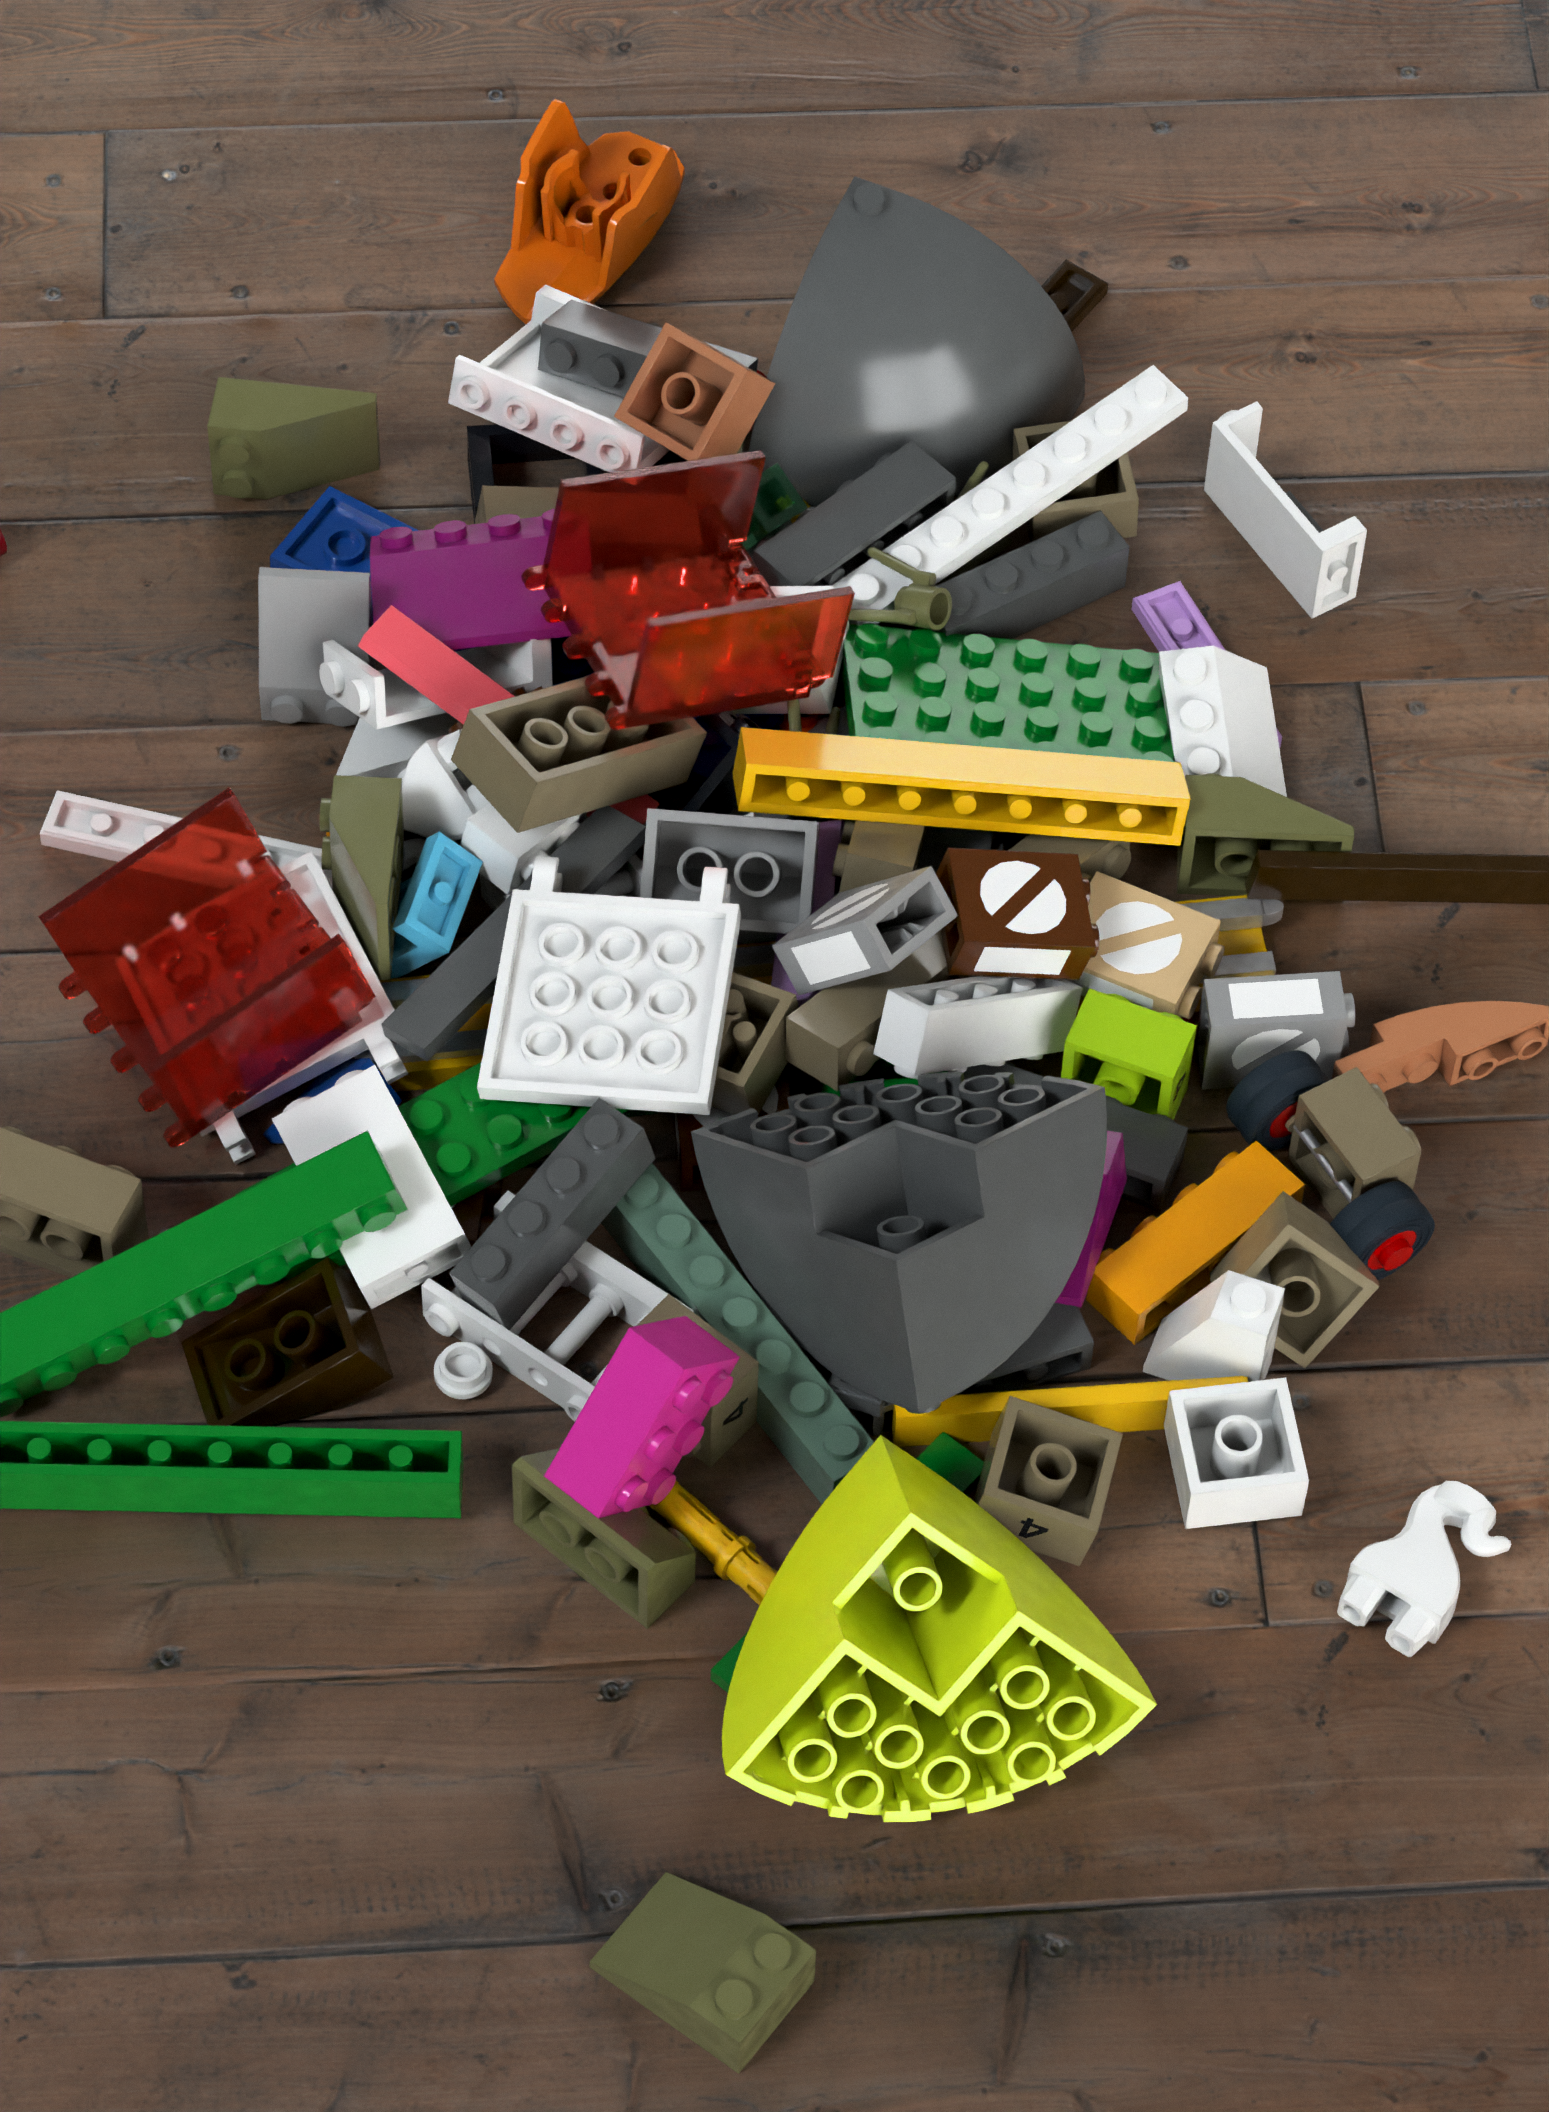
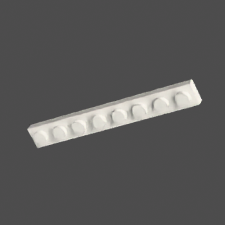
[832,365,1188,626]

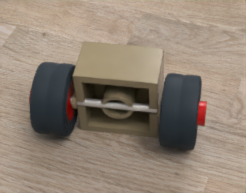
[1226,1050,1435,1280]

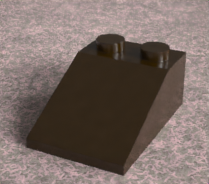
[181,1257,394,1427]

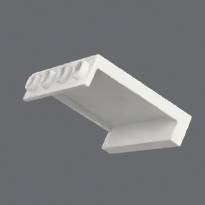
[448,285,670,483]

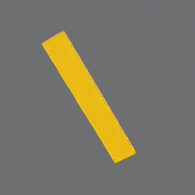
[892,1376,1248,1447]

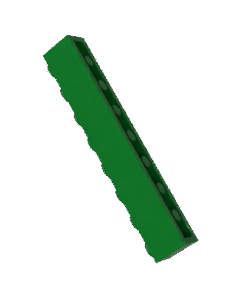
[0,1130,408,1417]
[0,1421,464,1518]

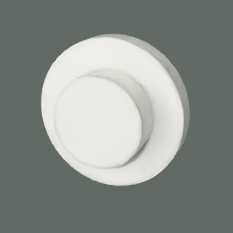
[434,1342,493,1399]

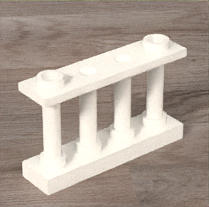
[421,1191,694,1422]

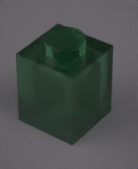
[714,463,808,553]

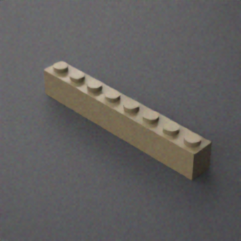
[785,834,1131,1091]

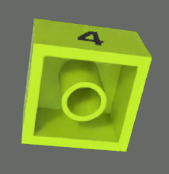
[1061,988,1197,1120]

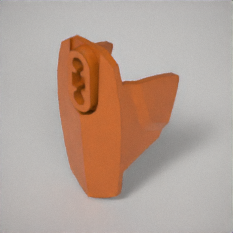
[494,99,685,324]

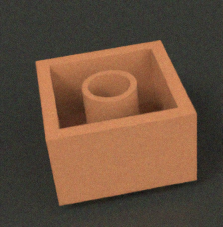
[614,322,776,477]

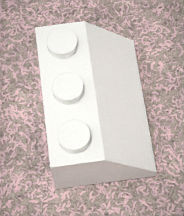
[1159,646,1287,797]

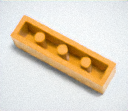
[1086,1140,1305,1345]

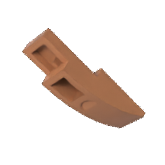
[1332,1001,1549,1093]

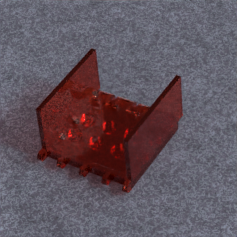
[521,450,855,730]
[38,787,376,1148]

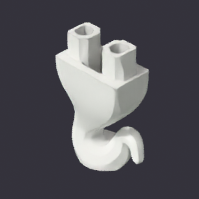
[402,729,489,871]
[1337,1480,1512,1657]

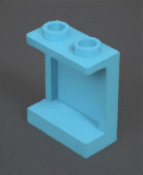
[391,831,483,979]

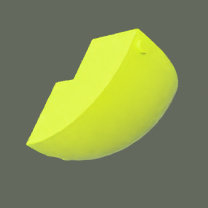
[722,1435,1157,1822]

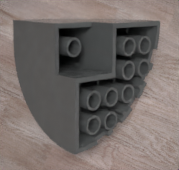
[744,176,1085,507]
[691,1072,1107,1414]

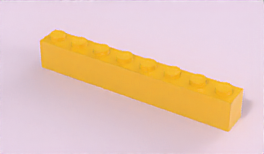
[733,727,1191,846]

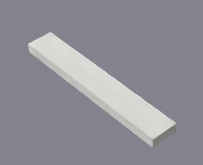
[40,790,333,889]

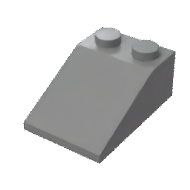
[258,567,376,727]

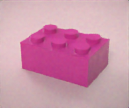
[544,1316,740,1519]

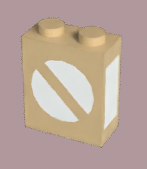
[1067,871,1225,1019]

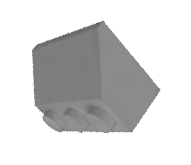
[640,808,820,934]

